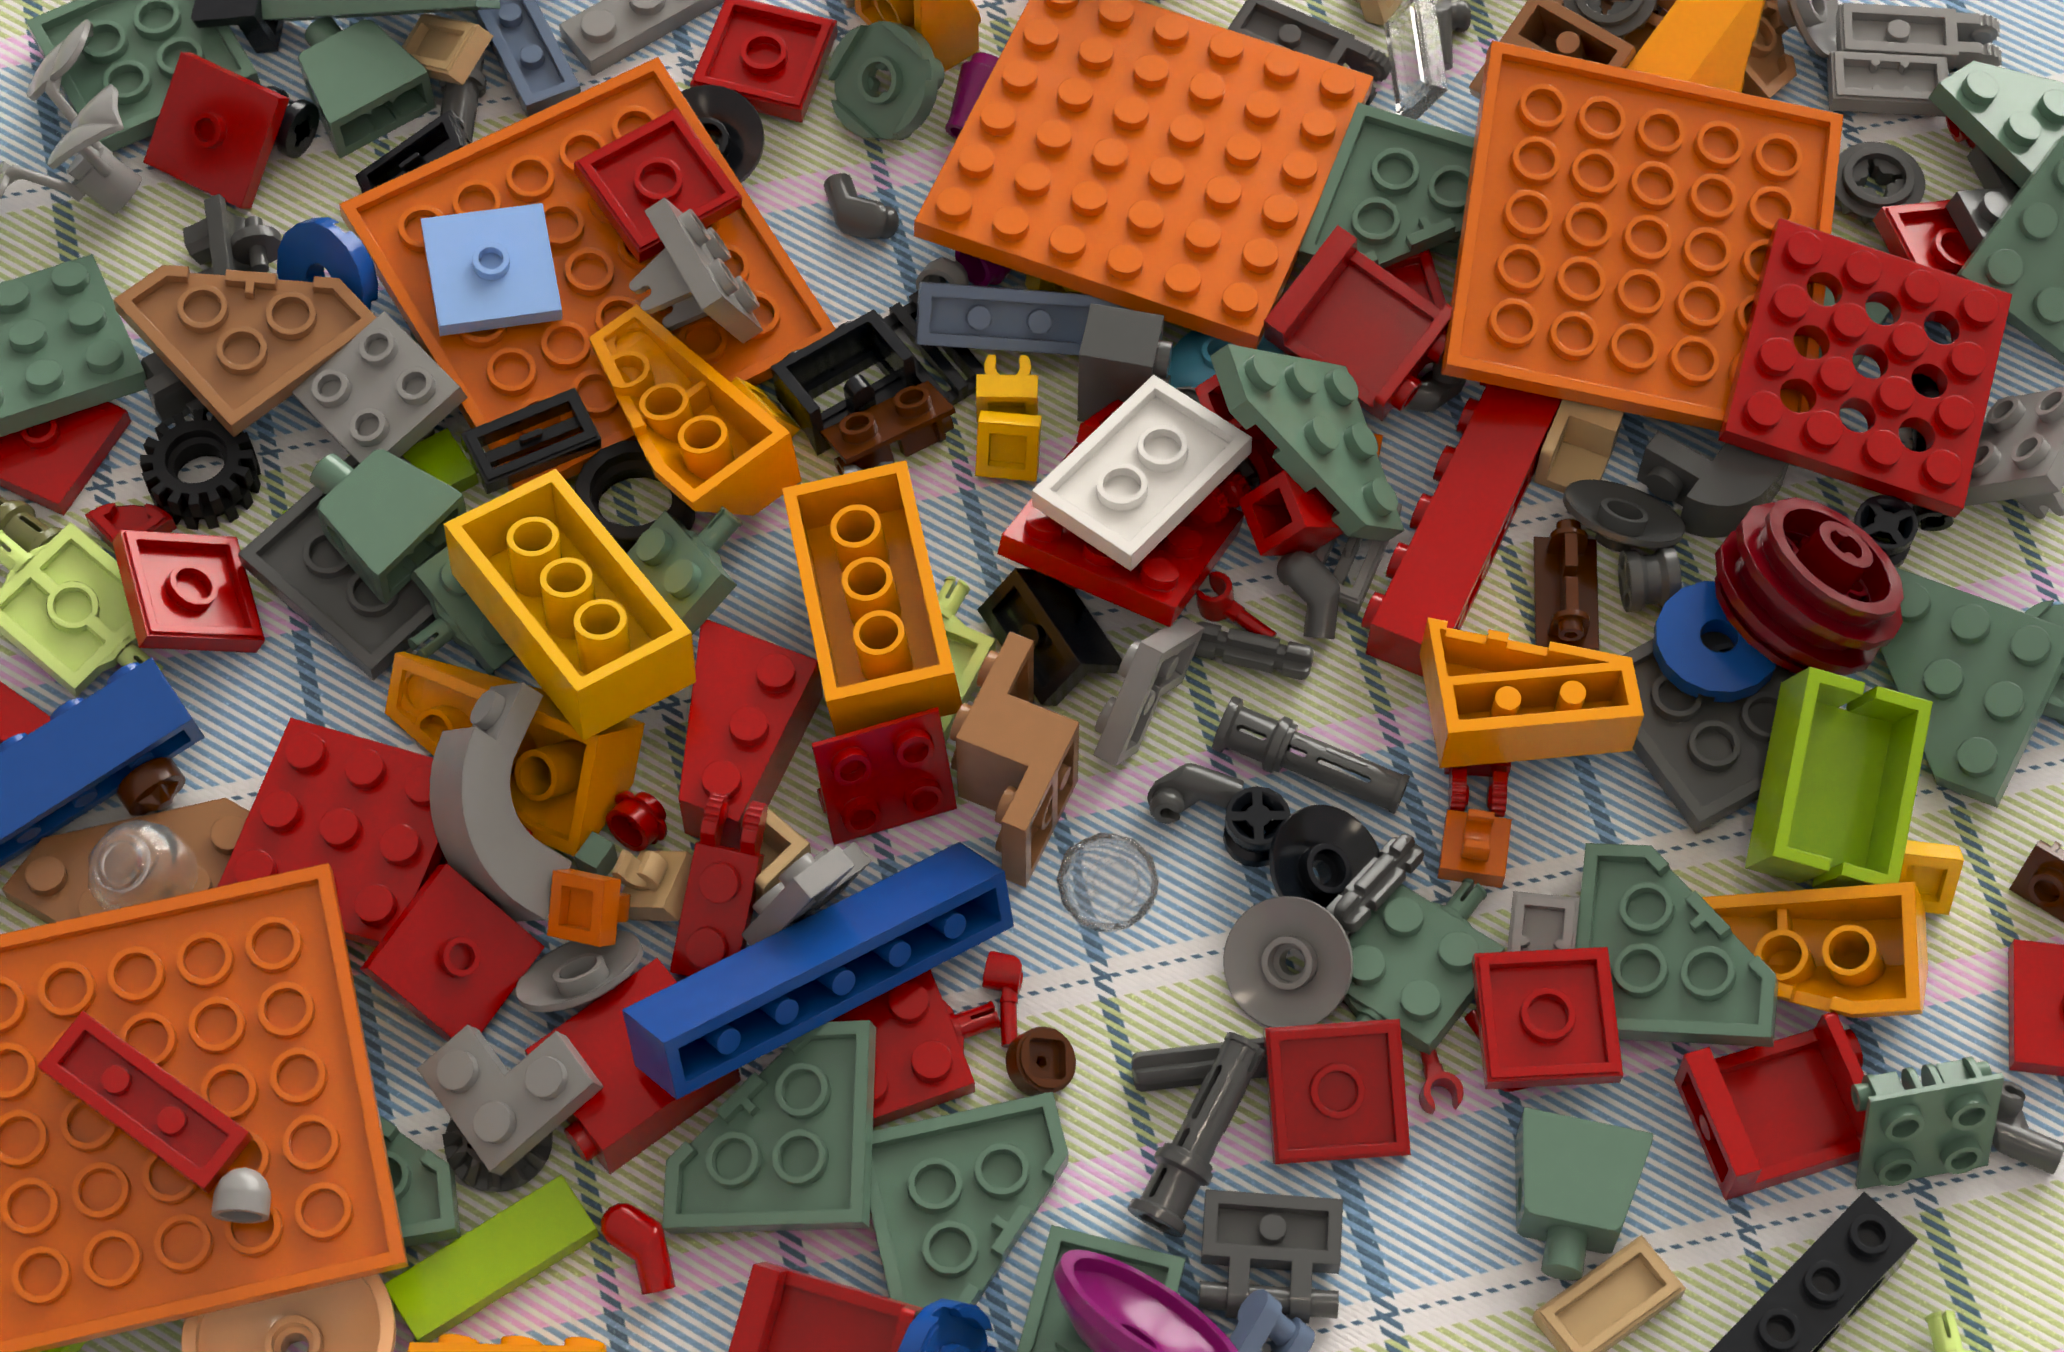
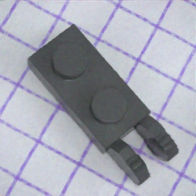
[1228,0,1393,106]

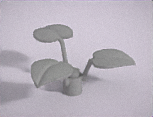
[0,19,142,214]

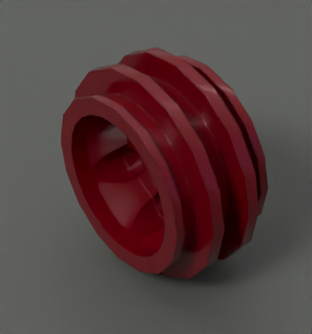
[1715,497,1904,676]

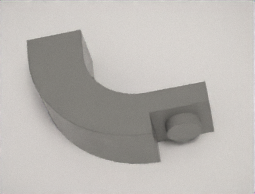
[429,682,572,922]

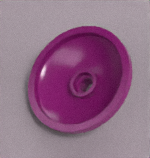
[1054,1250,1238,1352]

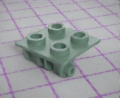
[1851,1056,2004,1189]

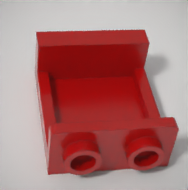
[1264,225,1452,421]
[1674,1011,1866,1201]
[728,1262,923,1352]

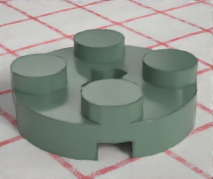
[828,21,945,140]

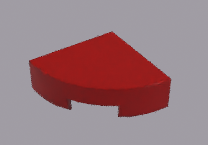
[85,503,177,551]

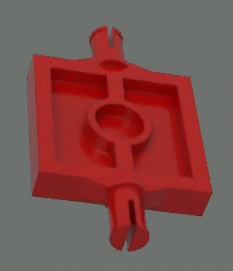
[829,969,1001,1128]

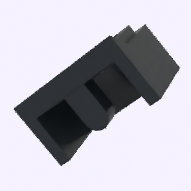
[771,309,918,456]

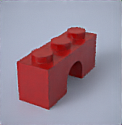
[1194,374,1344,556]

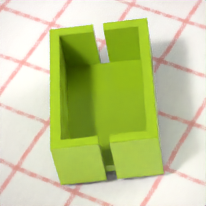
[1745,667,1933,889]

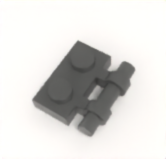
[1198,1189,1343,1324]

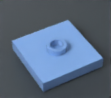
[421,203,562,336]

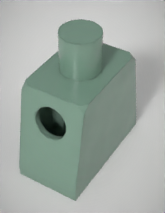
[298,17,436,158]
[310,449,466,604]
[1515,1107,1654,1281]

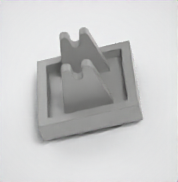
[629,197,763,344]
[292,311,467,464]
[1965,387,2064,519]

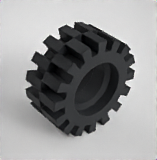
[140,409,261,530]

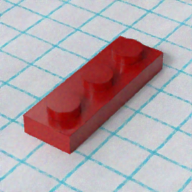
[37,1011,253,1194]

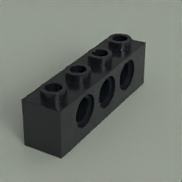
[1709,1192,1918,1352]

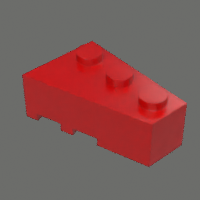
[678,619,823,849]

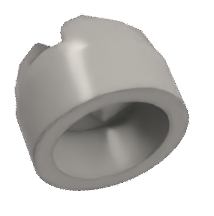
[916,257,969,291]
[211,1167,271,1223]

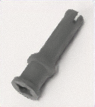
[1212,696,1410,814]
[1128,1032,1266,1238]

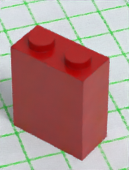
[524,958,741,1175]

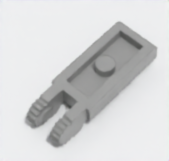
[1836,3,2002,70]

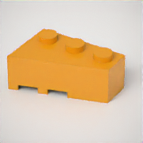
[1419,617,1644,768]

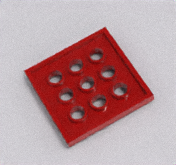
[1718,218,2012,518]

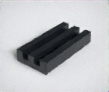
[356,109,471,193]
[878,290,984,406]
[460,388,601,494]

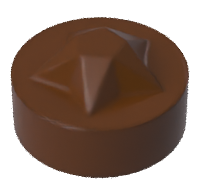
[117,757,186,816]
[1006,1026,1076,1096]

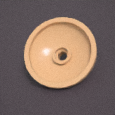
[181,1274,396,1352]

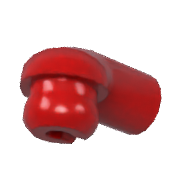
[601,1203,676,1295]

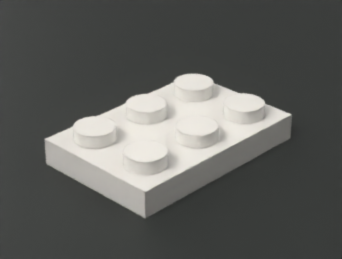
[1032,374,1252,571]

